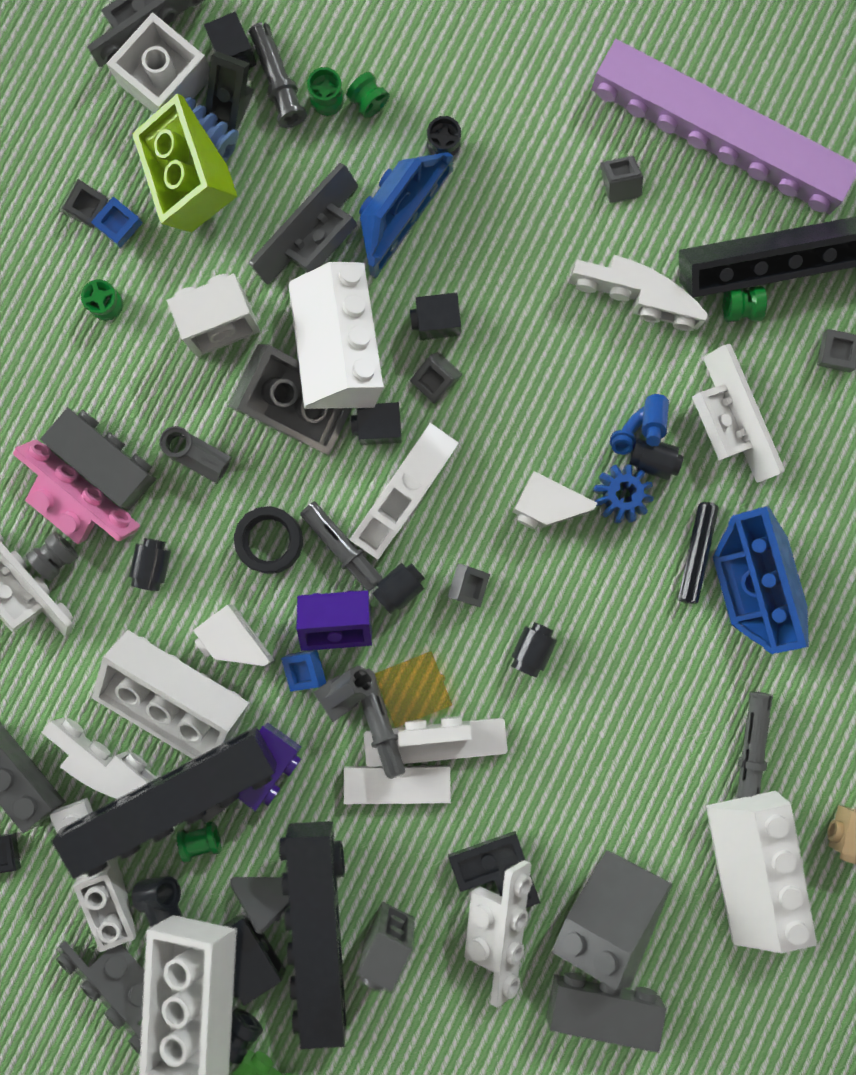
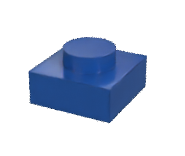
[91,197,143,248]
[281,650,327,692]

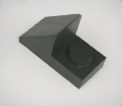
[205,51,254,132]

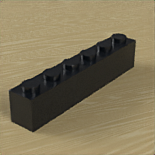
[679,217,856,298]
[51,726,277,880]
[279,821,347,1049]

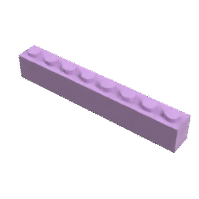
[591,38,856,215]

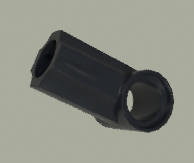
[132,876,183,927]

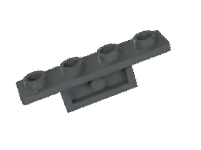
[87,0,203,67]
[249,163,358,284]
[56,941,145,1055]

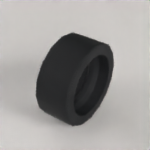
[234,506,303,574]

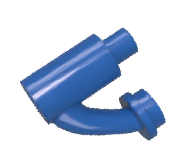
[610,394,669,455]

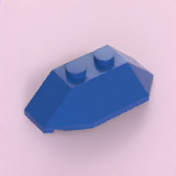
[359,152,454,278]
[712,506,809,654]

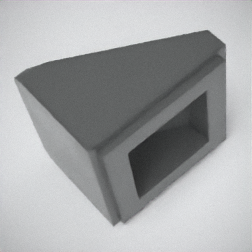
[600,156,643,203]
[59,179,109,229]
[410,352,462,404]

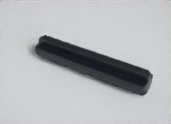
[678,502,719,604]

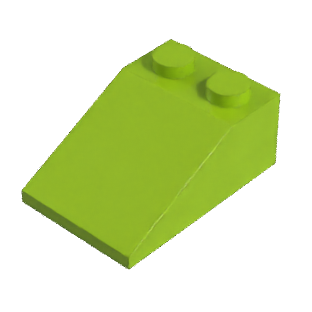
[132,93,238,233]

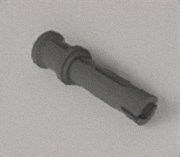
[249,22,307,128]

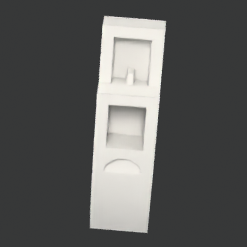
[569,255,708,331]
[349,422,459,559]
[41,718,161,799]
[49,798,136,952]

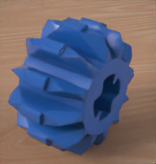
[593,464,654,524]

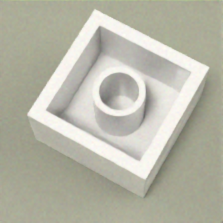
[106,12,210,114]
[167,274,261,357]

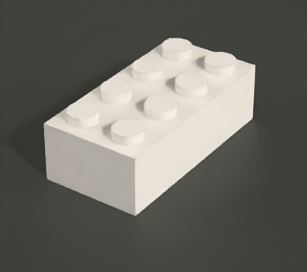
[139,915,237,1075]

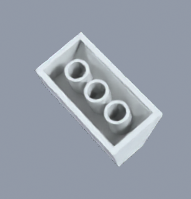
[288,262,383,409]
[92,630,249,759]
[706,791,818,953]

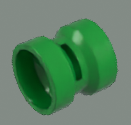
[307,67,344,116]
[722,286,767,322]

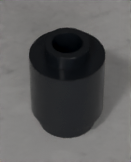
[629,438,684,480]
[129,538,171,591]
[372,563,425,614]
[511,622,557,678]

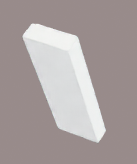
[344,765,451,804]

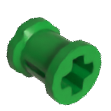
[176,821,222,863]

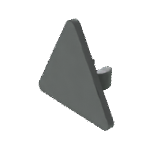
[230,877,290,933]

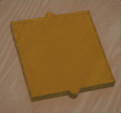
[375,651,452,728]

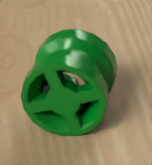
[346,72,390,118]
[81,279,123,321]

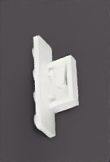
[692,344,785,483]
[0,534,73,637]
[364,716,508,767]
[464,860,532,1008]

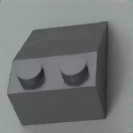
[228,344,352,455]
[552,850,673,991]

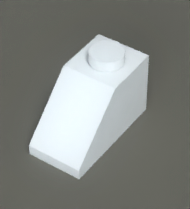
[512,471,597,529]
[193,604,275,666]

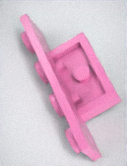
[13,440,140,544]

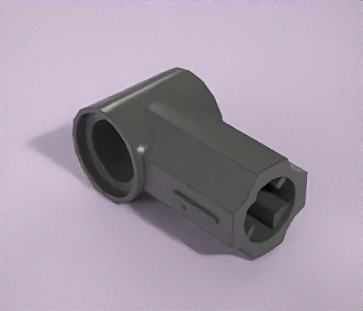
[159,426,232,484]
[313,665,376,722]

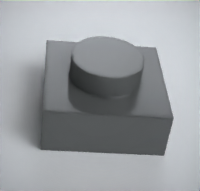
[817,329,856,373]
[448,564,490,607]

